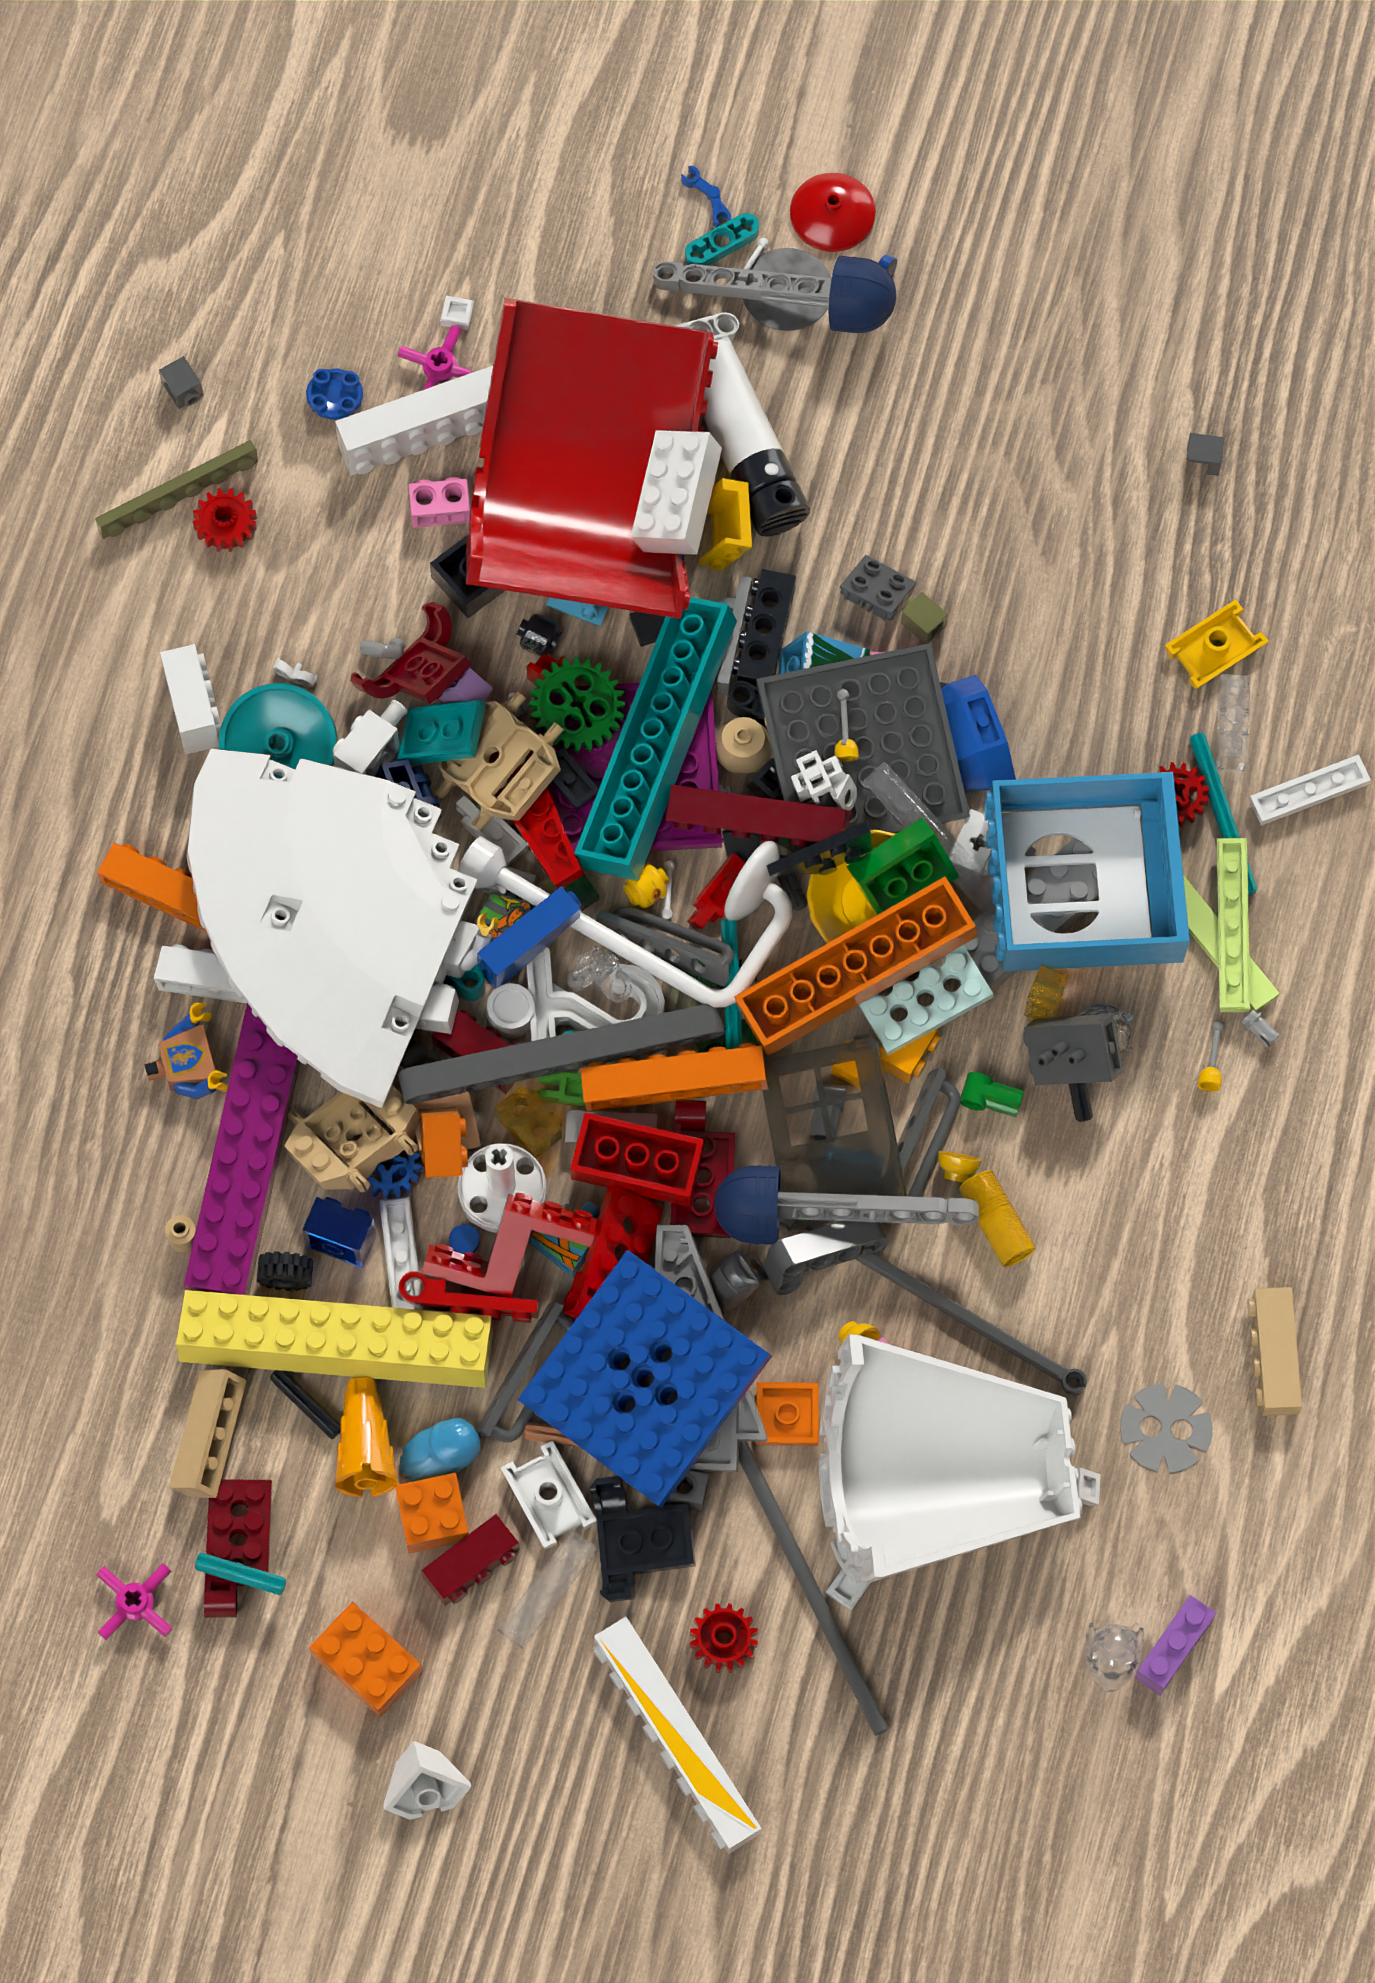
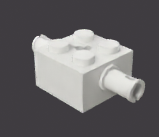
[333,700,407,777]

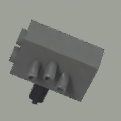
[1023,1014,1124,1122]

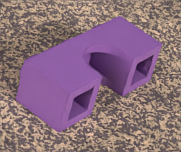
[1134,1595,1216,1696]

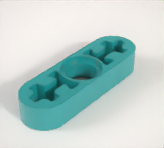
[685,213,759,266]

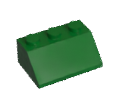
[846,818,960,915]

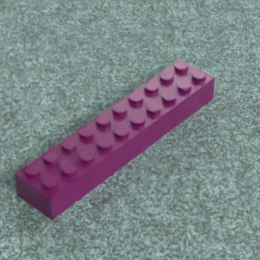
[184,1003,300,1295]

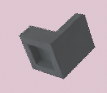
[1186,433,1225,476]

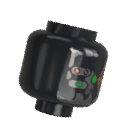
[516,613,562,656]

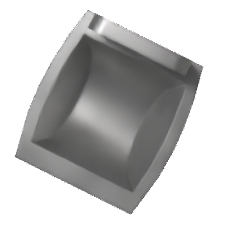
[706,1250,769,1315]

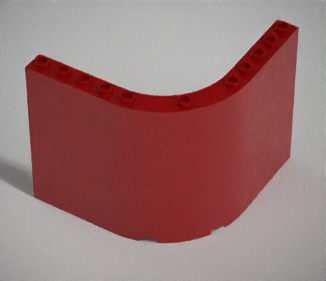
[466,297,718,619]

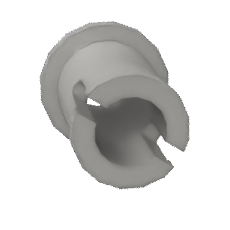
[1241,1010,1280,1048]

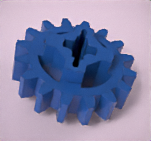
[363,1133,422,1200]

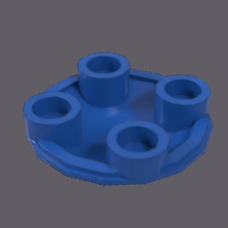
[306,368,364,420]

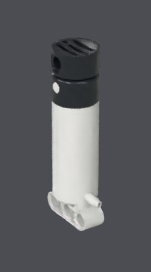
[675,312,810,537]

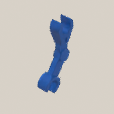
[681,166,731,228]

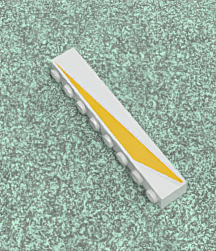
[592,1617,762,1854]

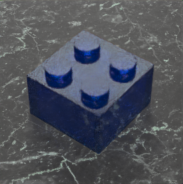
[302,1197,377,1268]

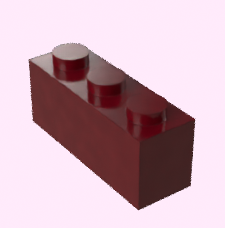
[432,1010,516,1094]
[421,1514,520,1606]

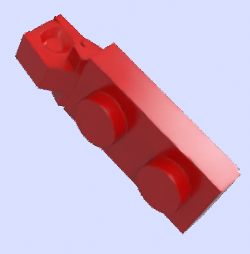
[687,853,746,930]

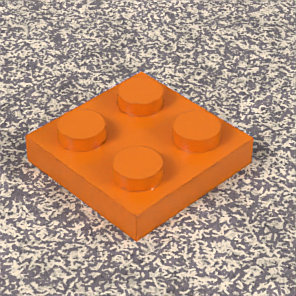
[756,1382,819,1446]

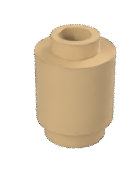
[165,1215,196,1253]

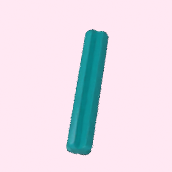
[195,1553,286,1595]

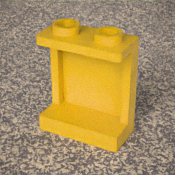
[699,478,752,571]

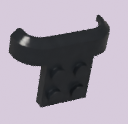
[590,1476,696,1602]

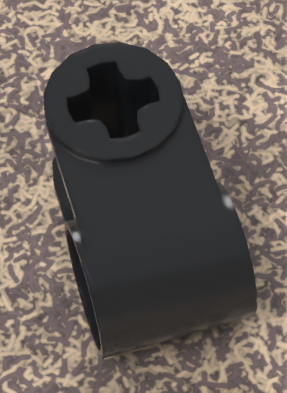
[727,681,766,728]

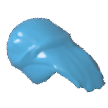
[400,1418,481,1482]

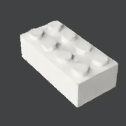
[631,430,722,555]

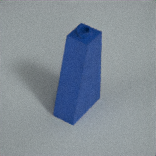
[477,886,581,989]

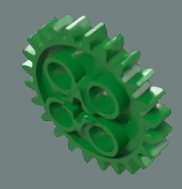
[528,656,625,753]

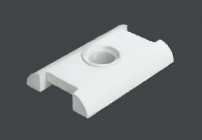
[501,1440,597,1549]

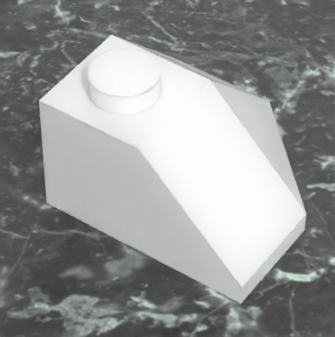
[383,1741,471,1820]

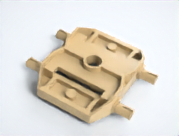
[434,691,564,832]
[284,1085,420,1192]

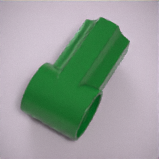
[959,1072,1024,1117]

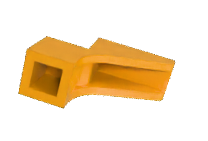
[831,1027,942,1091]

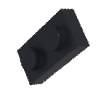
[551,748,599,812]

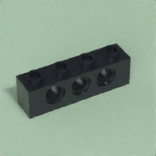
[732,569,796,687]

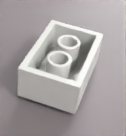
[160,644,221,755]

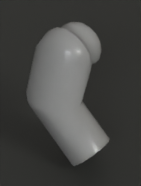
[360,638,405,659]

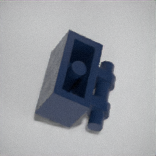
[375,759,441,819]

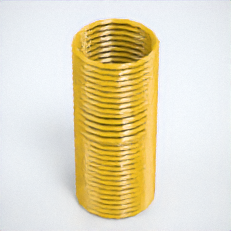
[959,1170,1036,1267]

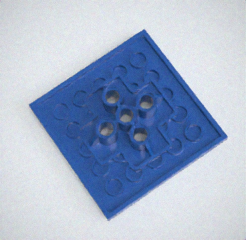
[517,1250,772,1508]

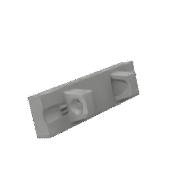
[717,575,752,695]

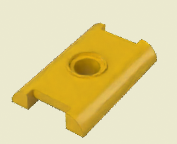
[1165,599,1269,689]

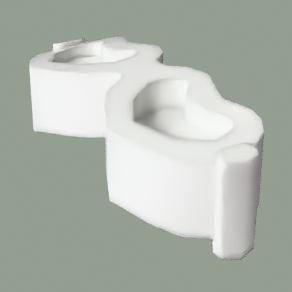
[273,658,319,688]

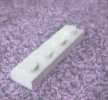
[1249,755,1371,826]

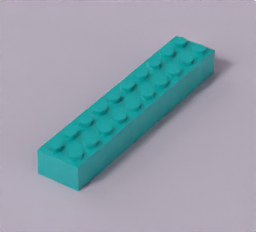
[574,597,737,881]

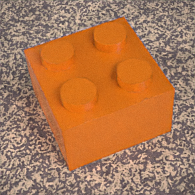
[419,1107,468,1178]
[395,1473,469,1554]

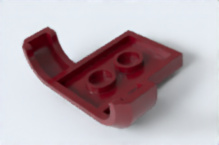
[350,602,471,704]

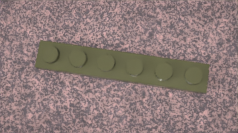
[95,440,258,539]

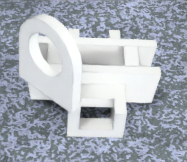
[791,750,857,811]

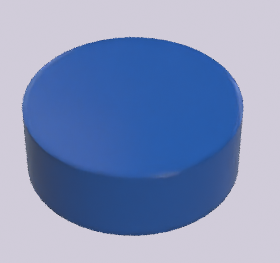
[449,1224,480,1255]

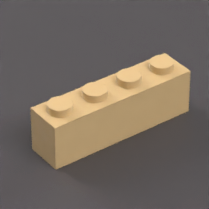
[1247,1287,1302,1416]
[169,1370,247,1498]

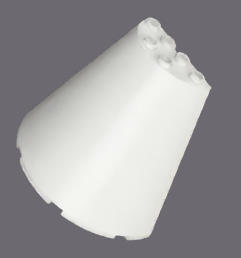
[819,1334,1082,1582]

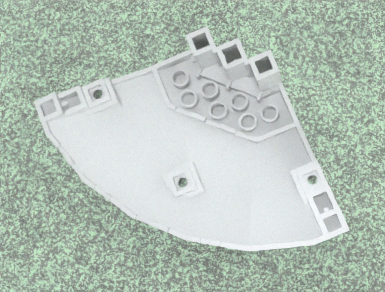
[186,749,477,1108]

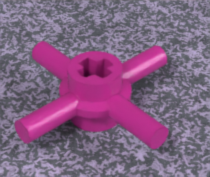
[398,326,475,390]
[96,1563,173,1640]

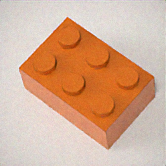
[309,1601,423,1718]

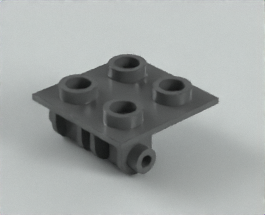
[839,555,916,621]

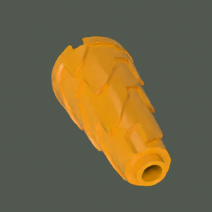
[335,1376,398,1497]

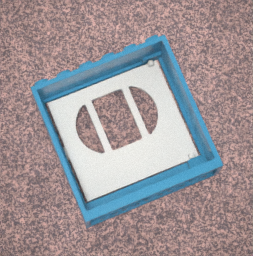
[983,772,1190,972]

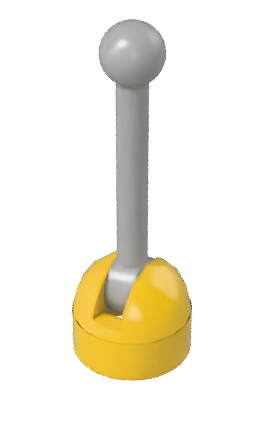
[834,689,859,762]
[1197,1021,1224,1092]

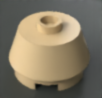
[715,717,772,775]

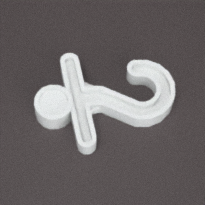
[487,947,665,1041]

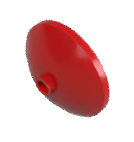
[790,173,876,252]

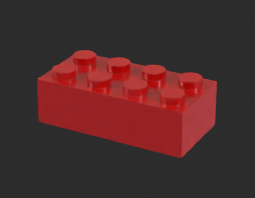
[570,1112,704,1207]

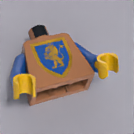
[144,1002,228,1100]

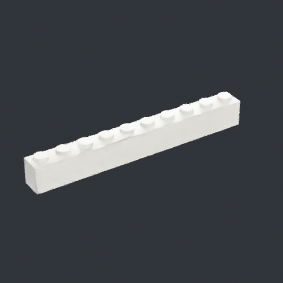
[154,944,459,1034]

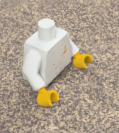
[433,913,499,986]

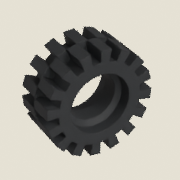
[256,1251,314,1291]

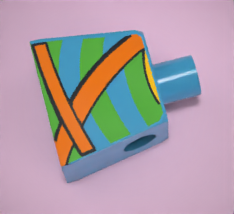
[529,1201,600,1278]

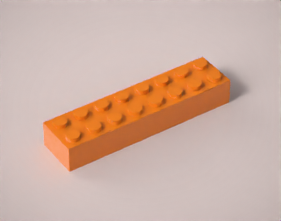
[734,876,978,1056]

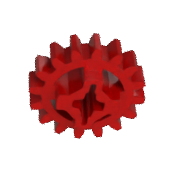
[1159,762,1209,827]

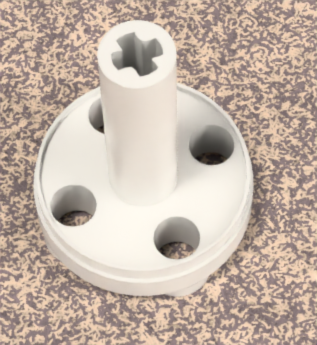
[458,1143,547,1233]

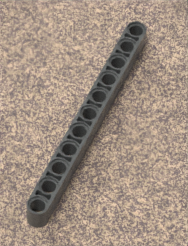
[398,1004,725,1104]

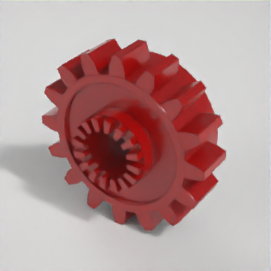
[193,488,257,552]
[690,1603,758,1673]

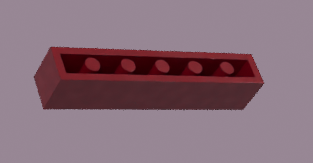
[666,785,852,847]

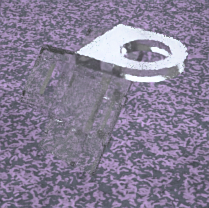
[567,945,632,1002]

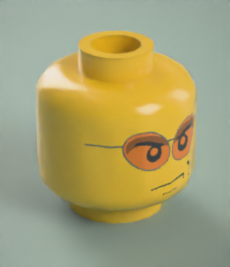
[623,864,669,908]

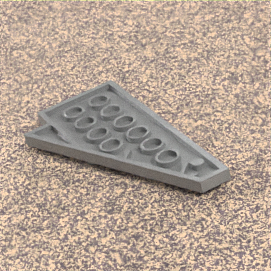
[648,1225,768,1472]

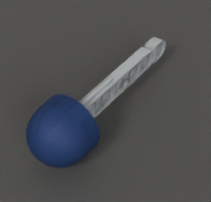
[653,256,896,333]
[714,1165,979,1245]

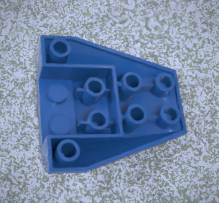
[941,675,1016,790]

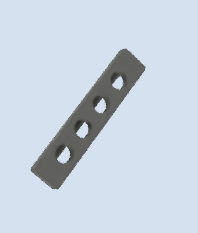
[596,906,734,986]
[875,1068,960,1197]
[476,1301,574,1443]

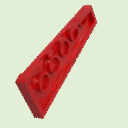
[489,750,584,889]

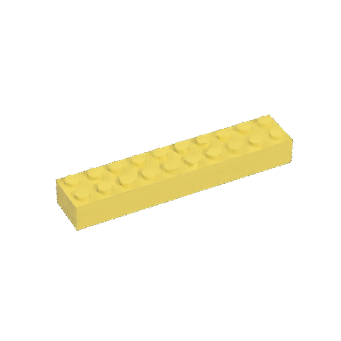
[176,1290,493,1388]

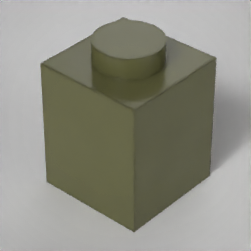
[901,592,948,644]

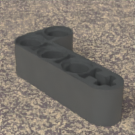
[764,1221,889,1295]

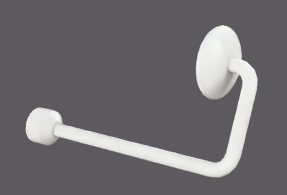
[457,837,793,1008]

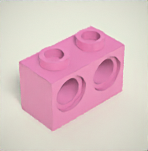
[409,477,470,528]

